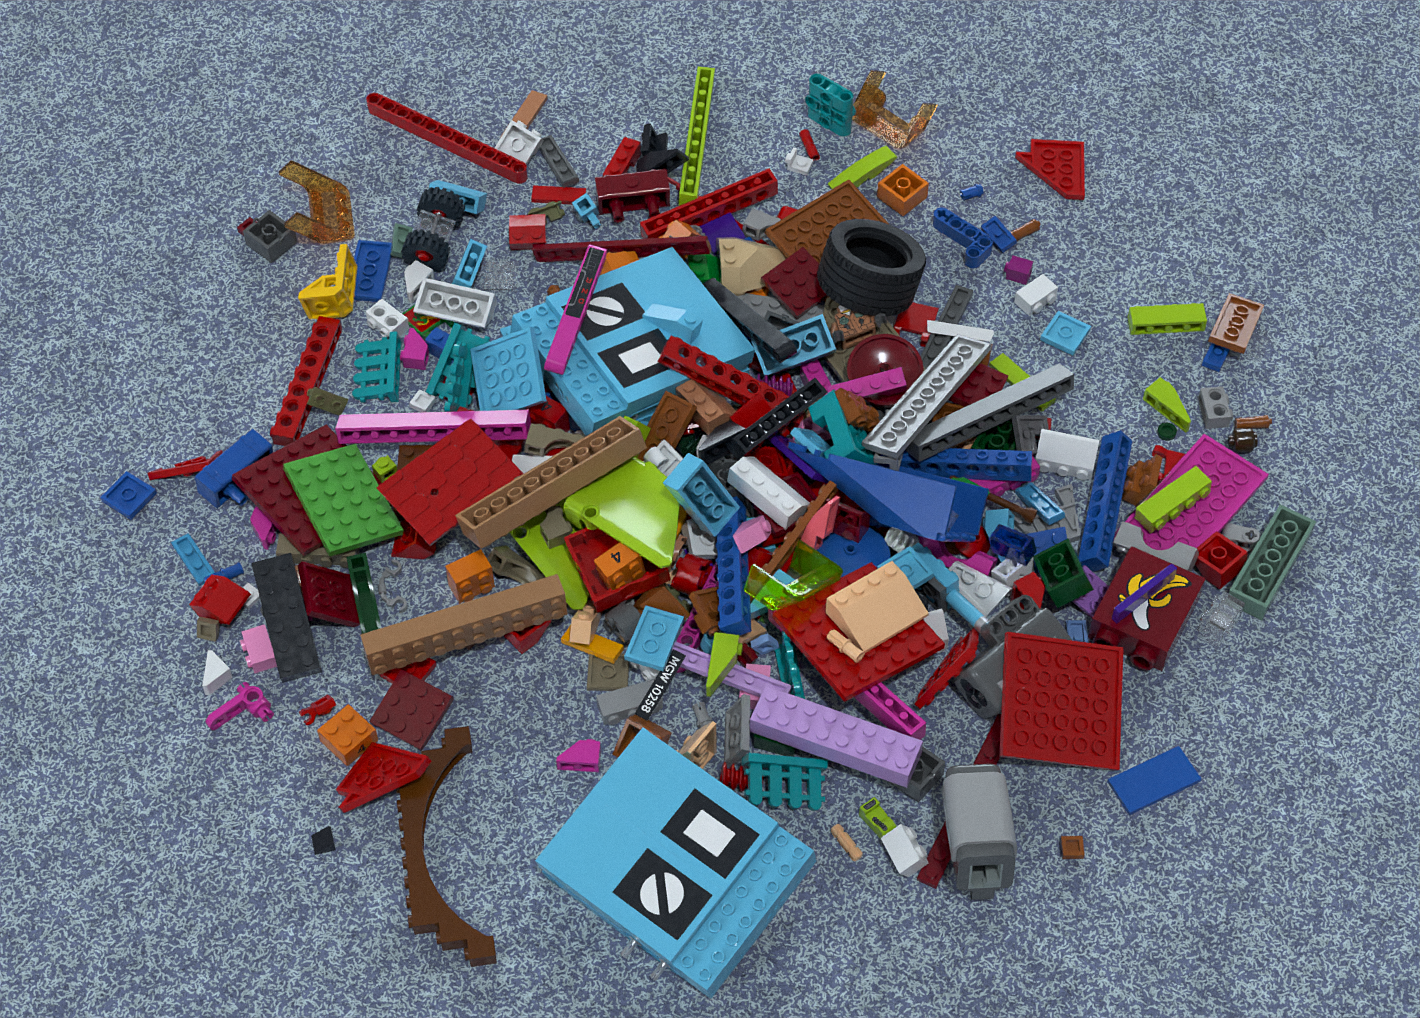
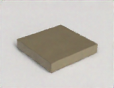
[587,653,629,691]

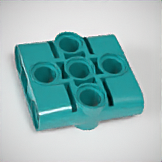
[805,73,856,137]

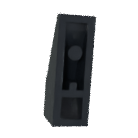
[637,149,689,174]
[698,420,745,465]

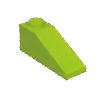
[1143,377,1191,433]
[706,632,743,697]

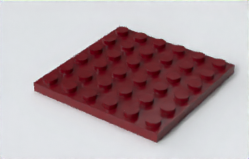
[232,424,392,556]

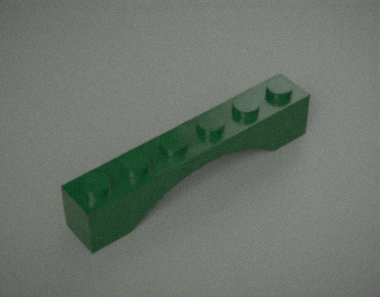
[346,553,382,669]

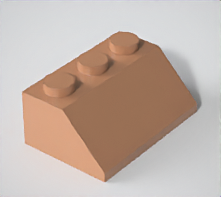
[676,379,736,436]

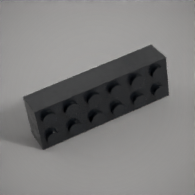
[251,553,322,682]

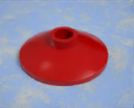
[955,526,990,558]

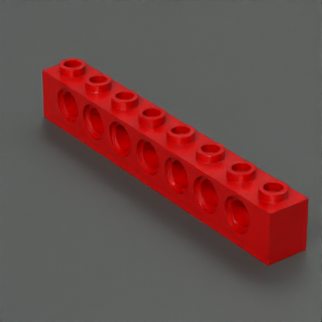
[640,168,778,239]
[270,316,342,446]
[657,335,805,431]

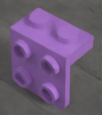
[1072,565,1109,618]

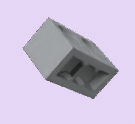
[1198,386,1233,429]

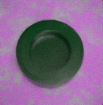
[1157,422,1177,441]

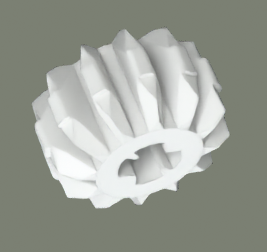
[884,527,919,553]

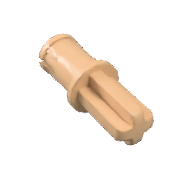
[827,630,865,663]

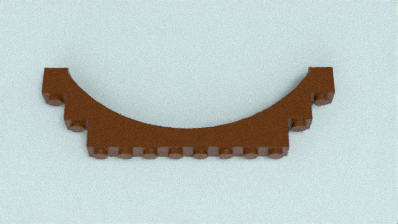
[396,726,497,967]

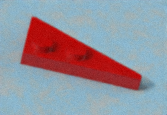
[147,450,223,480]

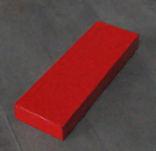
[531,185,587,205]

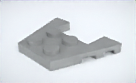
[1002,484,1080,542]

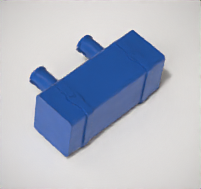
[194,429,273,509]

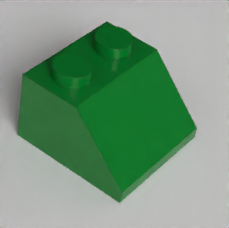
[687,254,721,283]

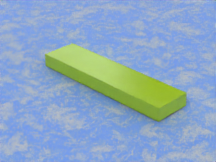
[989,353,1056,412]

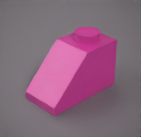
[556,739,601,772]

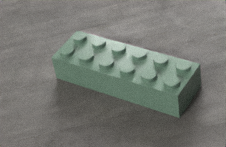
[1226,504,1316,620]

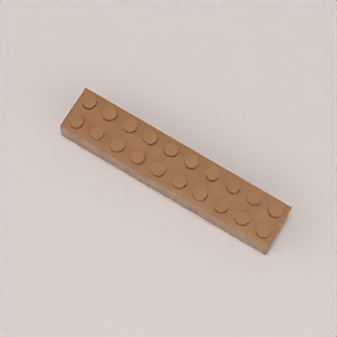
[455,416,647,549]
[360,574,567,675]

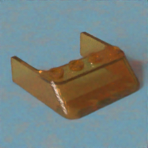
[279,160,355,244]

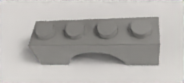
[742,208,781,241]
[1113,521,1199,572]

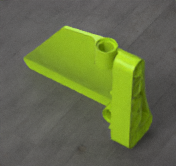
[564,456,680,568]
[509,481,593,610]

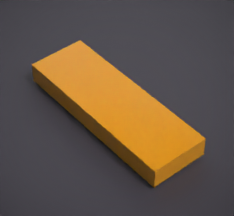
[561,625,624,664]

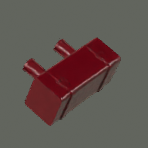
[595,169,670,223]

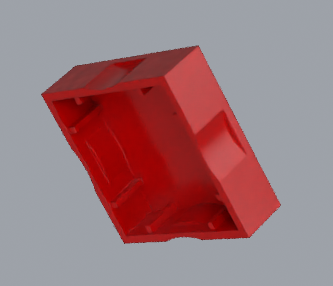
[564,528,671,613]

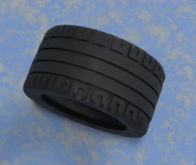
[817,219,926,317]

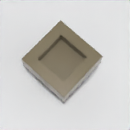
[197,617,219,642]

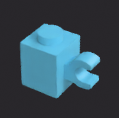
[572,193,601,229]

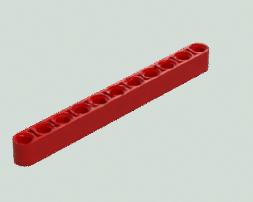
[366,93,528,184]

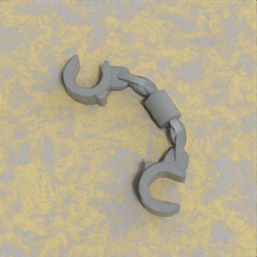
[378,560,408,613]

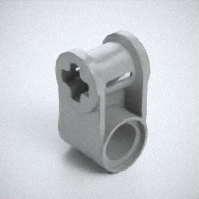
[1222,523,1260,553]

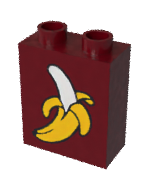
[1088,546,1206,671]

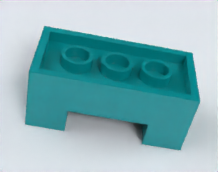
[808,389,878,465]

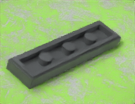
[539,135,579,188]

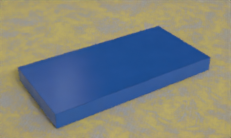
[354,240,392,302]
[1107,746,1202,815]

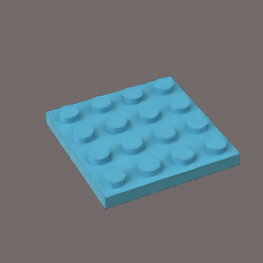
[470,327,546,411]

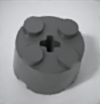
[603,600,641,647]

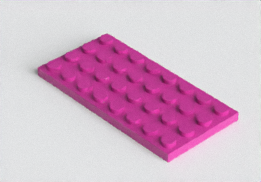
[1113,434,1269,550]

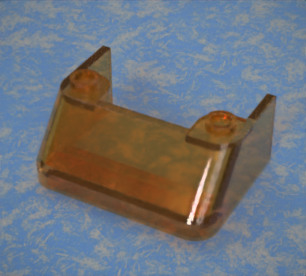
[852,70,938,148]

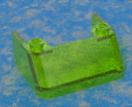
[744,540,843,611]

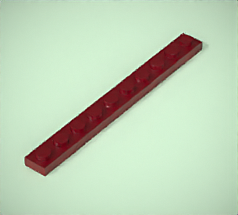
[532,236,712,262]
[917,714,1001,889]

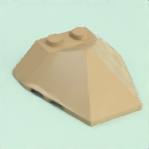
[716,237,787,296]

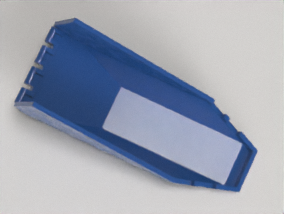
[788,442,989,542]

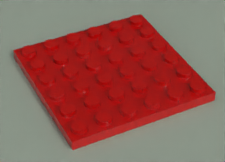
[772,562,945,702]
[999,632,1123,771]

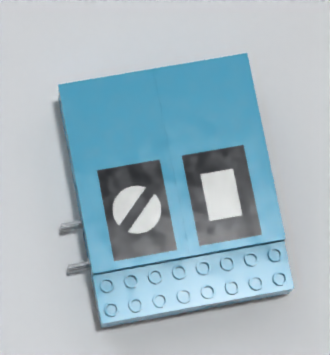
[510,247,755,436]
[535,728,817,999]

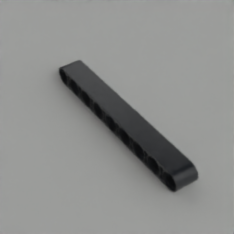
[702,277,797,363]

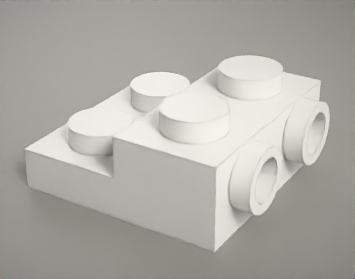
[495,120,544,165]
[682,519,718,559]

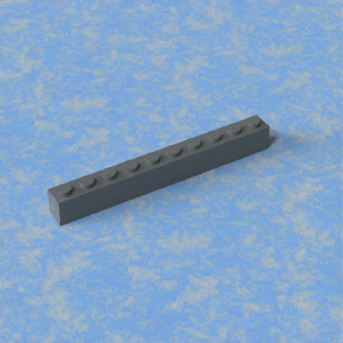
[905,363,1074,462]

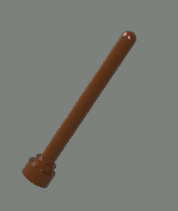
[949,476,1038,524]

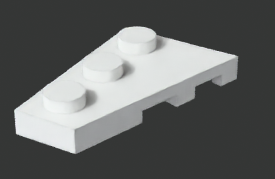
[948,561,1013,617]

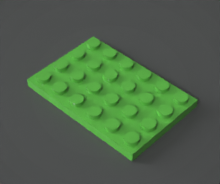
[283,444,403,556]

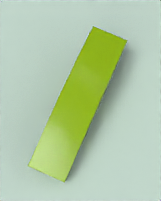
[828,145,898,189]

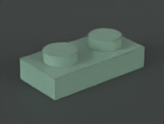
[390,223,413,258]

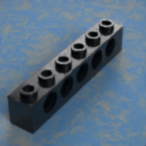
[726,378,827,461]

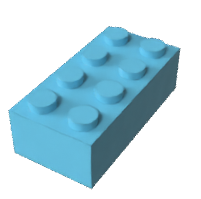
[752,314,836,378]
[663,453,740,537]

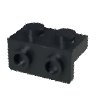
[640,123,668,156]

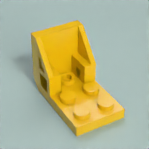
[298,244,358,319]

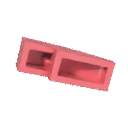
[799,496,840,553]

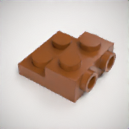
[835,388,880,432]
[1122,454,1163,505]
[689,586,724,637]

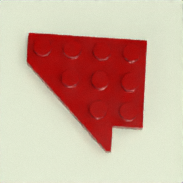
[1015,139,1085,200]
[914,628,979,709]
[335,742,432,813]

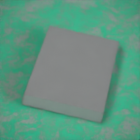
[724,694,750,767]

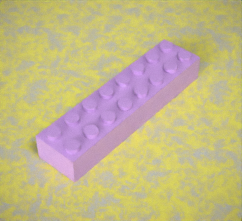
[750,686,923,788]

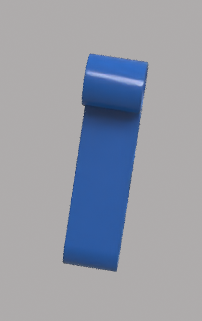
[933,207,993,269]

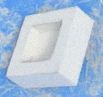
[409,389,436,412]
[243,583,260,609]

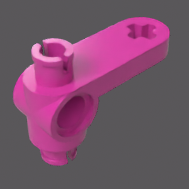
[205,682,274,730]

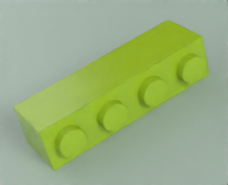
[1127,303,1207,335]
[1135,466,1212,534]

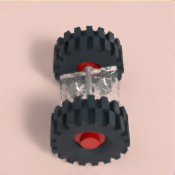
[401,187,465,273]

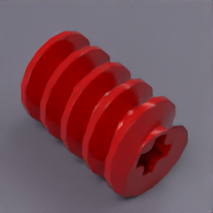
[720,762,764,792]

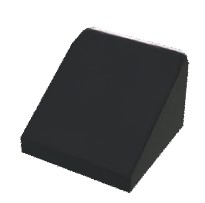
[311,826,336,855]

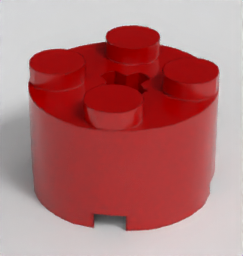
[671,553,713,595]

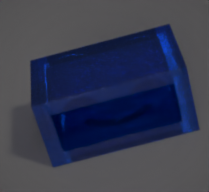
[989,524,1037,566]

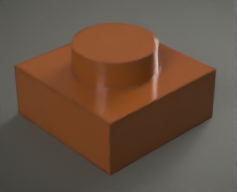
[1060,836,1085,859]

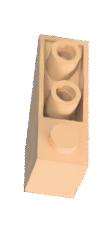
[569,600,603,645]

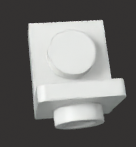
[785,147,813,175]

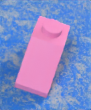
[733,515,771,554]

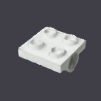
[643,440,683,477]

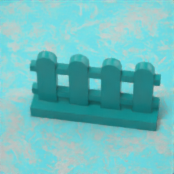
[426,323,490,405]
[352,331,402,403]
[444,341,477,412]
[774,630,805,699]
[741,753,828,811]

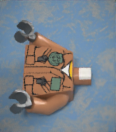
[830,305,888,350]

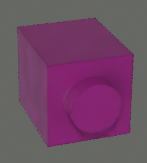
[1004,255,1034,285]

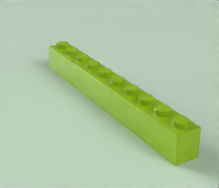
[679,66,715,206]

